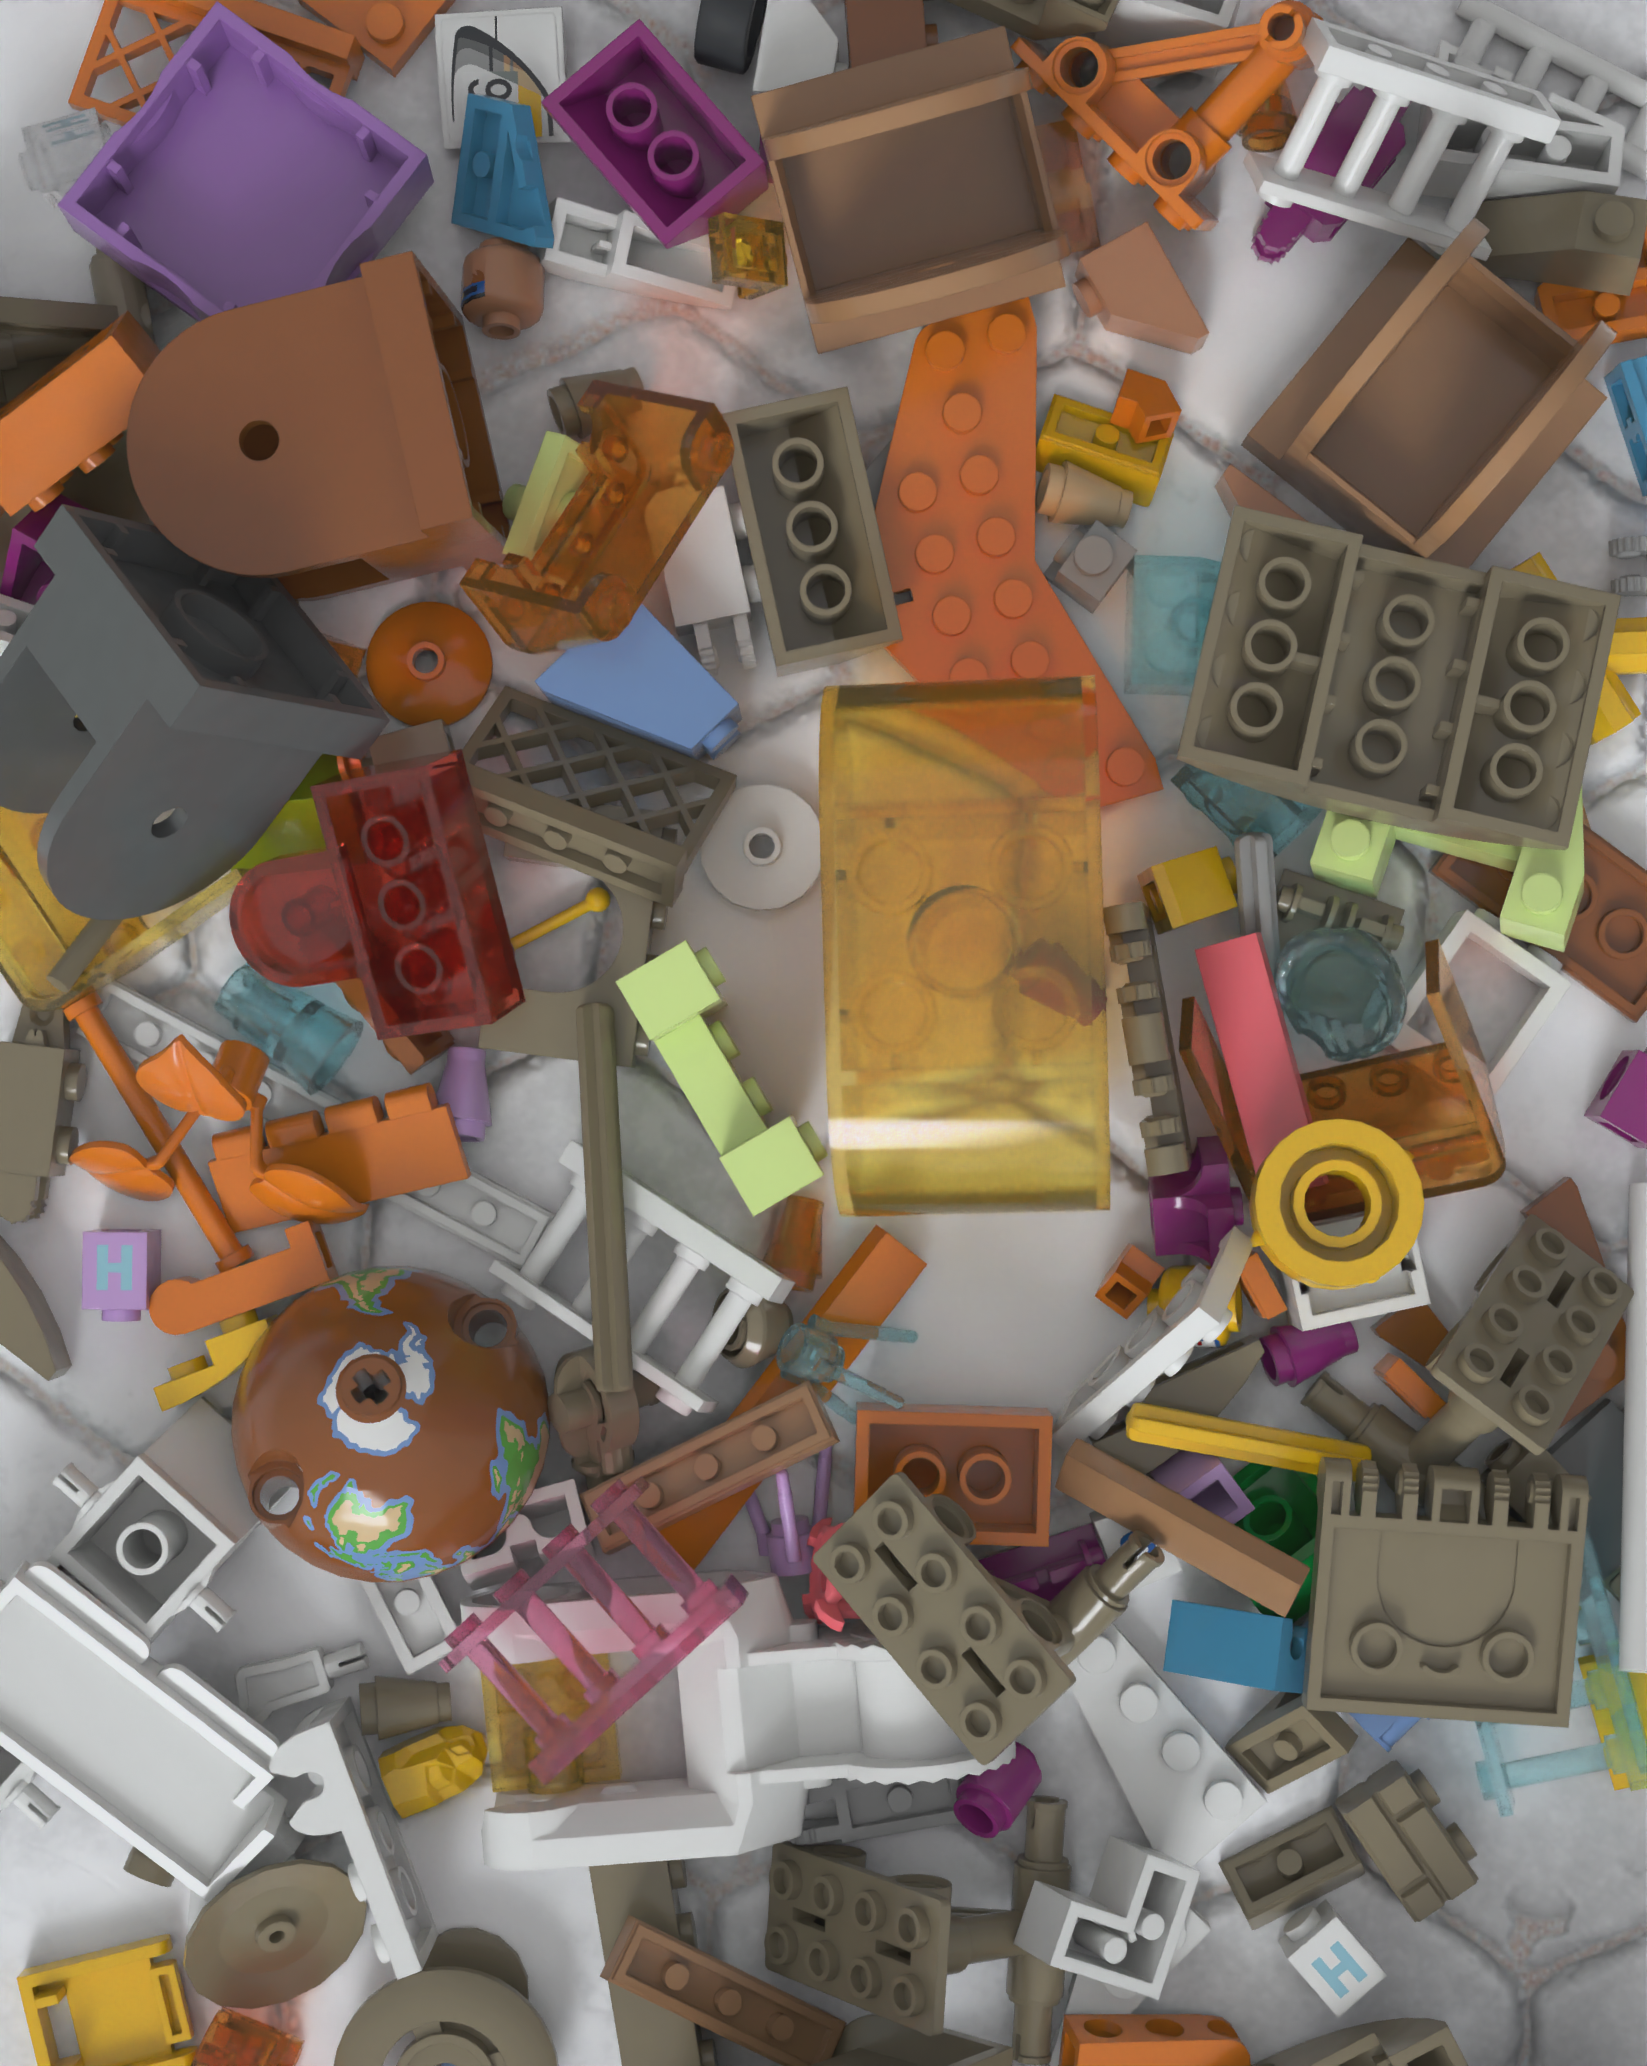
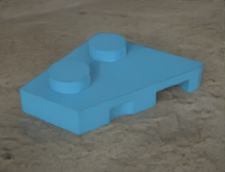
[451,93,554,248]

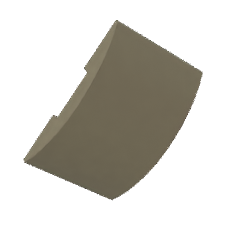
[1176,505,1622,850]

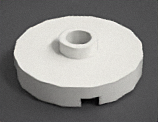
[700,784,826,911]

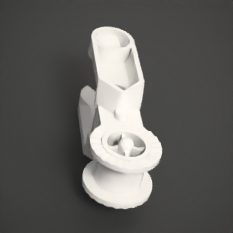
[460,1569,1016,1871]

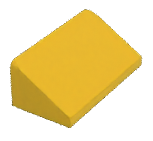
[1036,394,1174,507]

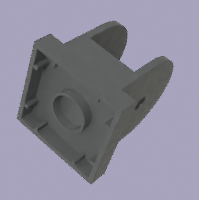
[0,504,390,920]

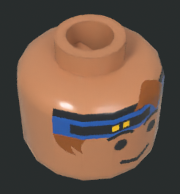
[461,237,545,340]

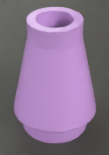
[436,1047,492,1142]

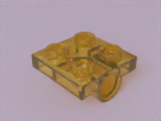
[480,1653,622,1795]

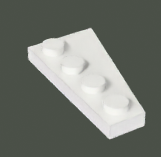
[1052,1226,1253,1452]
[1068,1623,1267,1867]

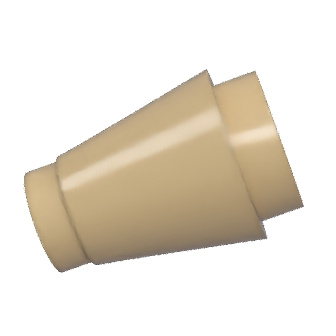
[1035,460,1133,528]

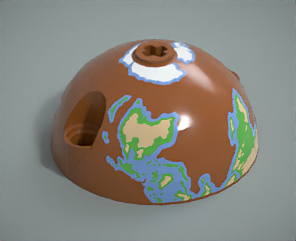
[231,1266,550,1582]

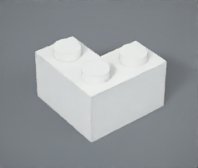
[1013,1835,1201,2000]

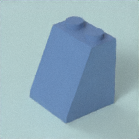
[534,591,742,760]

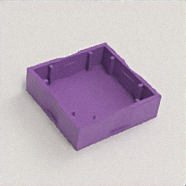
[58,1,434,322]

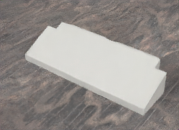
[0,1560,288,1903]

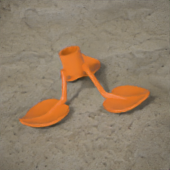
[69,1034,370,1225]

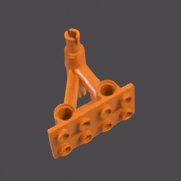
[1010,0,1324,231]

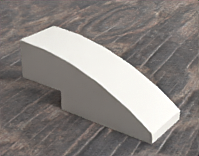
[536,197,745,310]

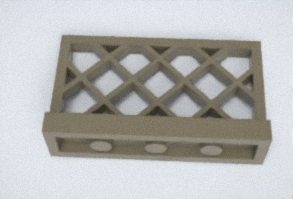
[436,686,737,908]

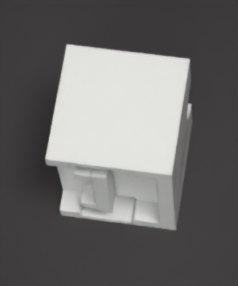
[1276,1210,1431,1331]

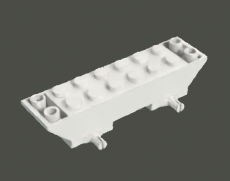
[0,1396,292,1829]

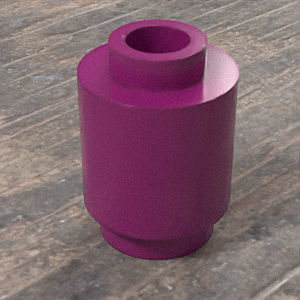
[953,1741,1042,1838]

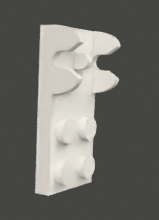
[269,1695,439,1980]

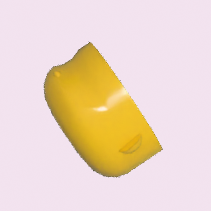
[1249,1118,1424,1290]

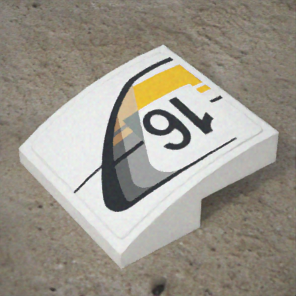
[435,6,571,149]

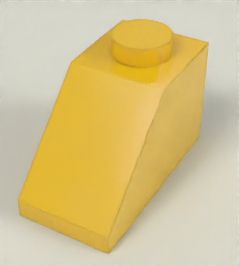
[1137,846,1238,935]

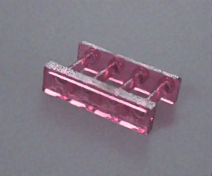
[438,1476,749,1785]

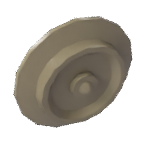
[183,1859,367,2009]

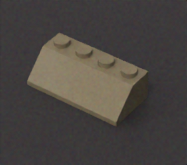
[721,386,903,677]

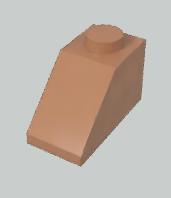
[1072,221,1210,354]

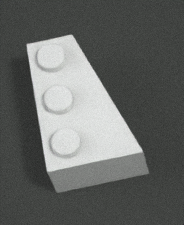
[1416,39,1626,201]

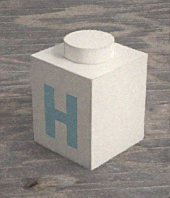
[1278,1899,1387,2018]

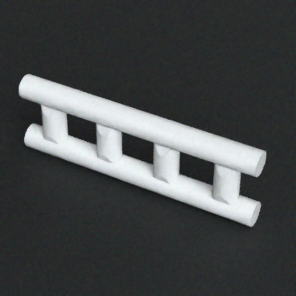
[1455,0,1647,181]

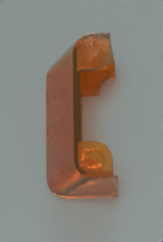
[459,380,734,655]

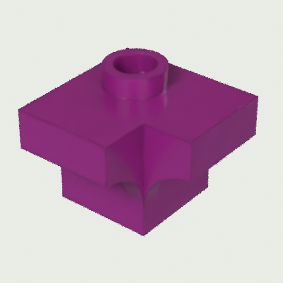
[1147,1135,1244,1267]

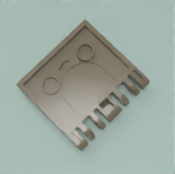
[1102,901,1193,1177]
[1302,1457,1589,1728]

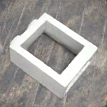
[1368,908,1573,1110]

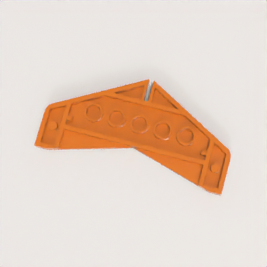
[875,297,1164,817]

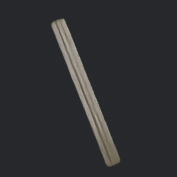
[576,1002,634,1392]

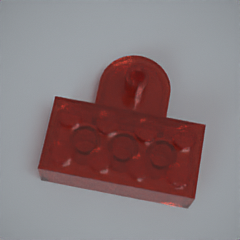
[229,749,526,1040]

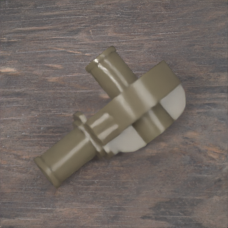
[547,1345,660,1526]

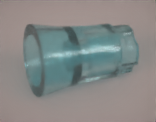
[214,960,364,1095]

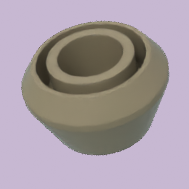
[712,1288,794,1368]

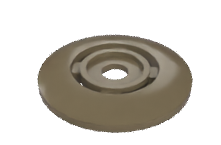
[333,1966,559,2066]

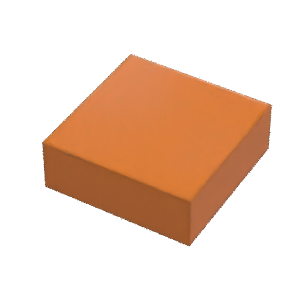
[1239,1251,1288,1320]
[1373,1352,1446,1419]

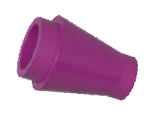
[1259,1321,1359,1387]

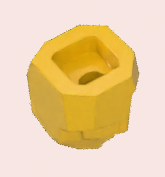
[378,1725,489,1819]

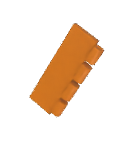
[208,1083,471,1233]

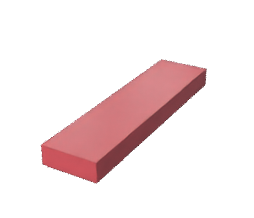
[1195,932,1329,1189]

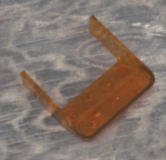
[1179,939,1506,1222]

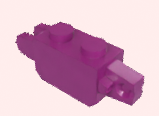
[1251,86,1412,265]

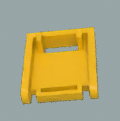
[16,1934,200,2066]

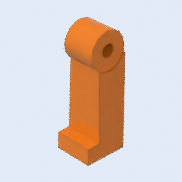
[149,1220,339,1335]
[1058,2014,1251,2066]

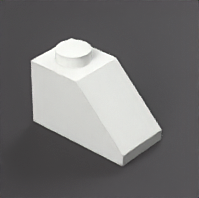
[753,0,849,95]

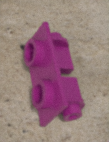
[978,1522,1106,1601]

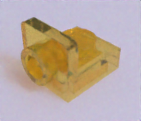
[708,212,788,300]

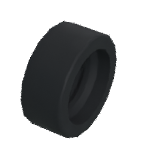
[694,0,767,75]

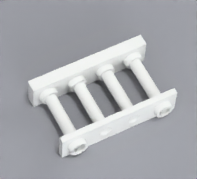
[1243,17,1562,261]
[488,1140,796,1417]

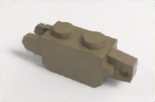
[0,996,87,1224]

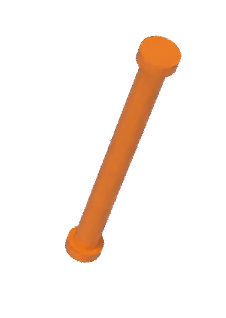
[63,991,255,1273]

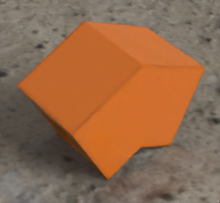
[1110,369,1182,444]
[1095,1243,1165,1320]

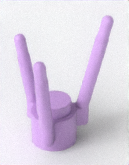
[745,1445,833,1577]

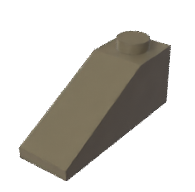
[1440,191,1647,296]

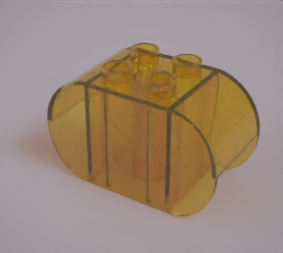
[819,675,1110,1217]

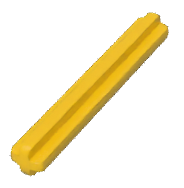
[1125,1402,1372,1482]

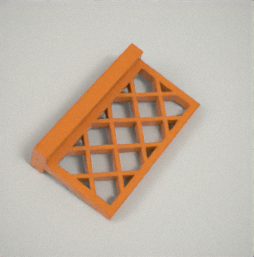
[68,0,365,126]

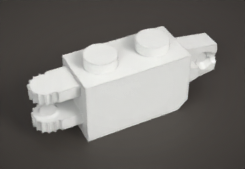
[651,446,761,676]

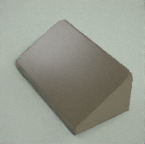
[1218,1805,1365,1930]

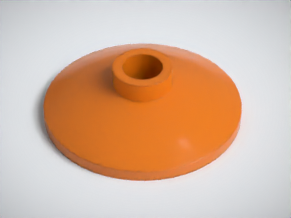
[366,602,493,726]

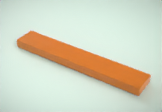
[647,1224,927,1570]

